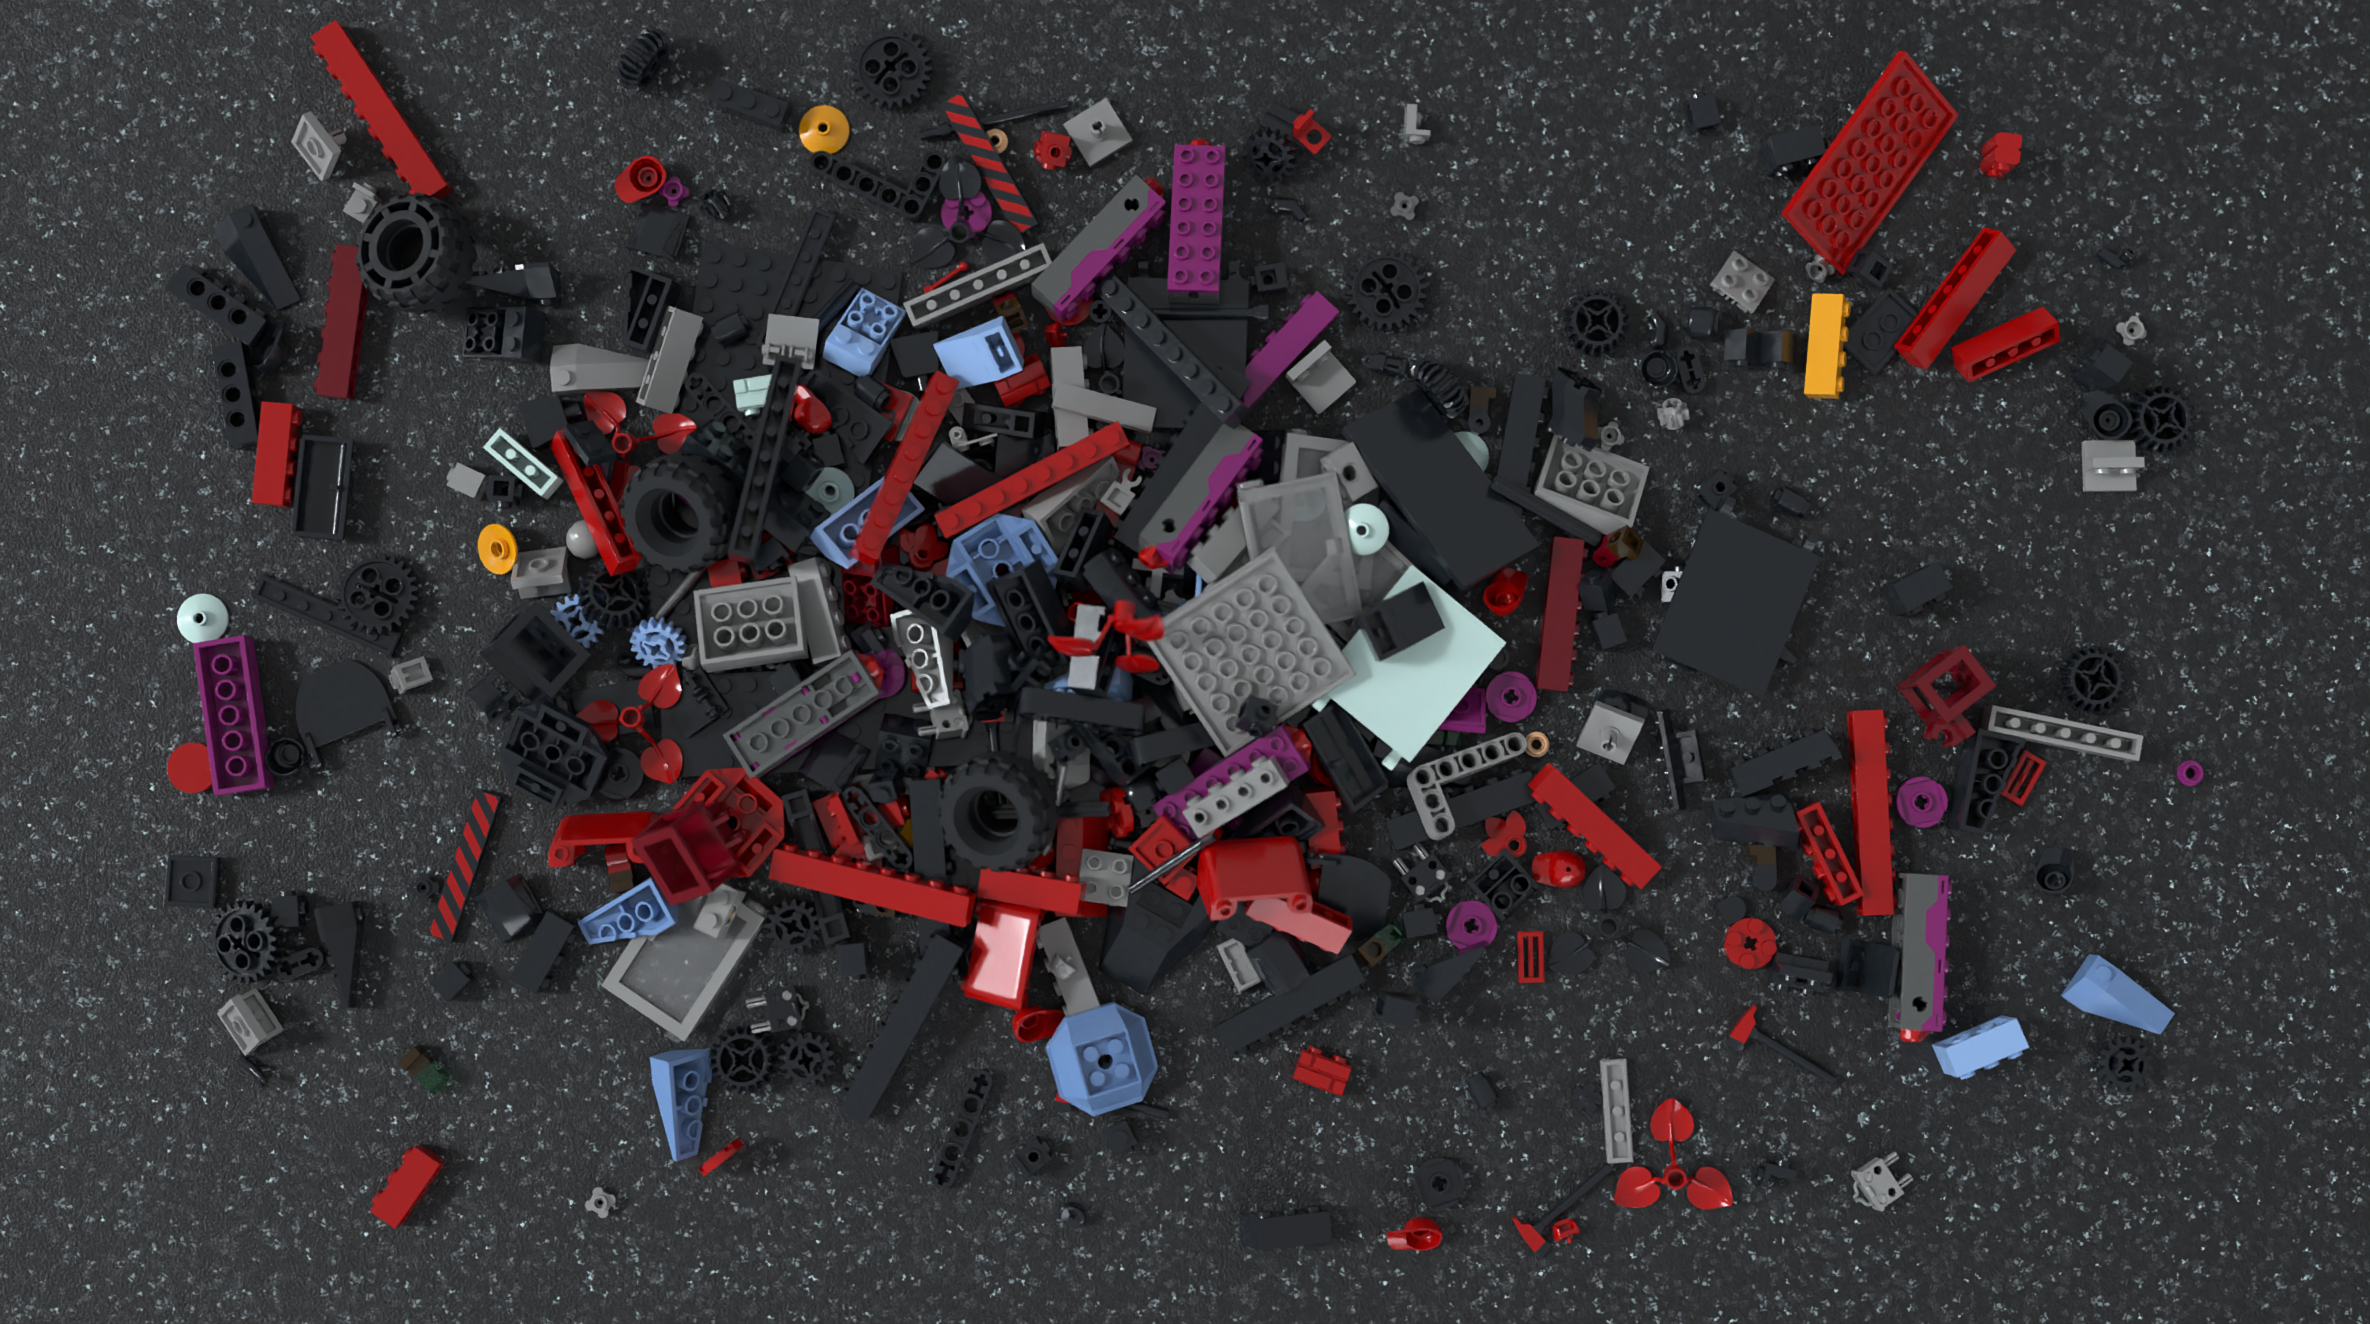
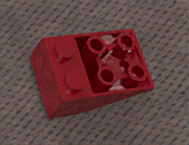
[840,544,900,627]

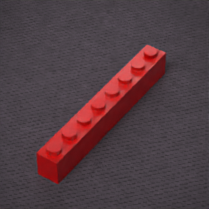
[310,20,453,199]
[848,370,960,566]
[934,421,1131,539]
[1847,710,1897,916]
[768,843,976,927]

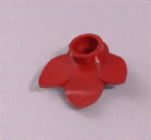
[898,523,948,570]
[1481,810,1527,858]

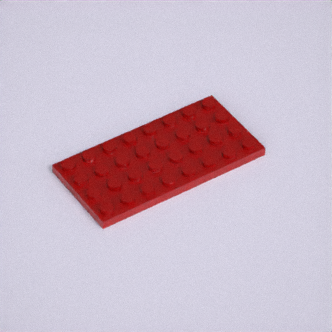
[1781,50,1959,275]

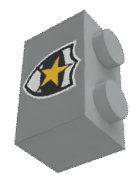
[694,882,746,939]

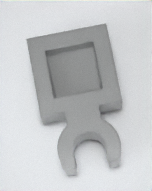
[1100,468,1142,517]

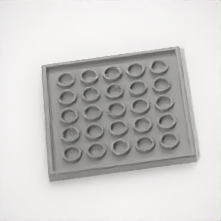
[1147,547,1356,758]

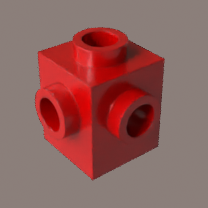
[1034,130,1072,170]

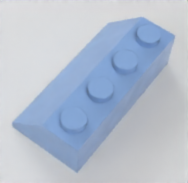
[810,476,925,569]

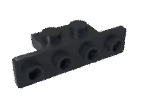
[1655,709,1707,811]

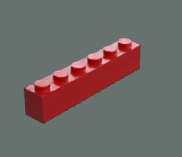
[1894,227,2016,369]
[550,429,642,577]
[1528,762,1662,889]

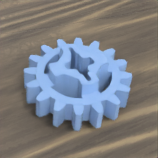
[550,594,604,648]
[630,617,687,669]

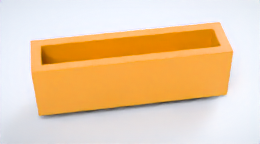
[1804,293,1851,399]

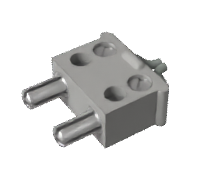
[912,689,973,740]
[1851,1152,1913,1211]

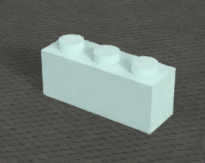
[483,428,564,500]

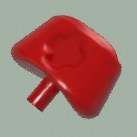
[1044,322,1068,348]
[1552,1218,1580,1243]

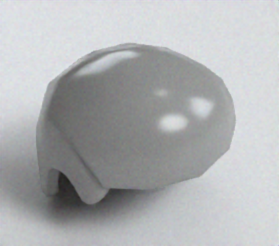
[566,519,600,559]

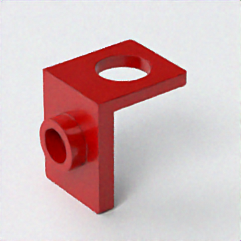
[1292,109,1331,155]

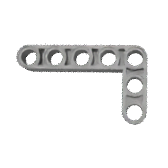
[1407,732,1527,840]

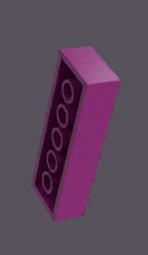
[193,635,275,796]

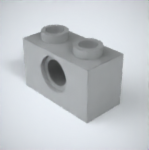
[1319,442,1378,504]

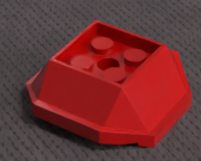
[673,767,785,879]

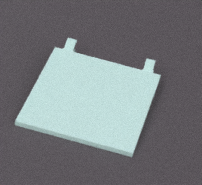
[1310,565,1506,770]

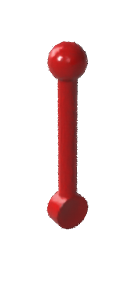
[923,261,969,294]

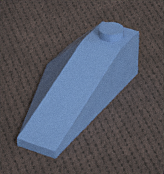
[577,877,679,944]
[2061,954,2175,1034]
[650,1049,712,1162]

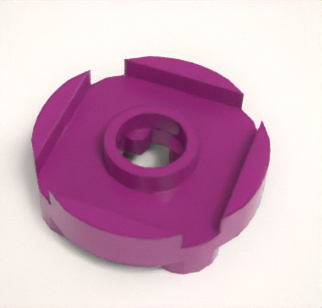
[941,191,992,240]
[864,648,906,698]
[1486,671,1537,723]
[1894,777,1948,828]
[1445,900,1497,949]

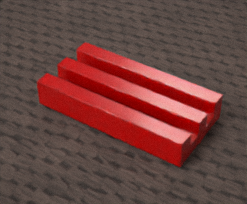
[2000,750,2047,806]
[1517,931,1545,983]

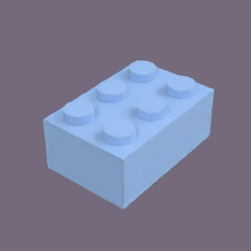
[1932,1015,2029,1079]

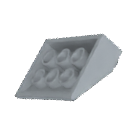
[1532,434,1650,535]
[694,576,809,673]

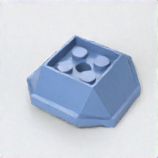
[946,513,1058,628]
[1045,1002,1158,1116]

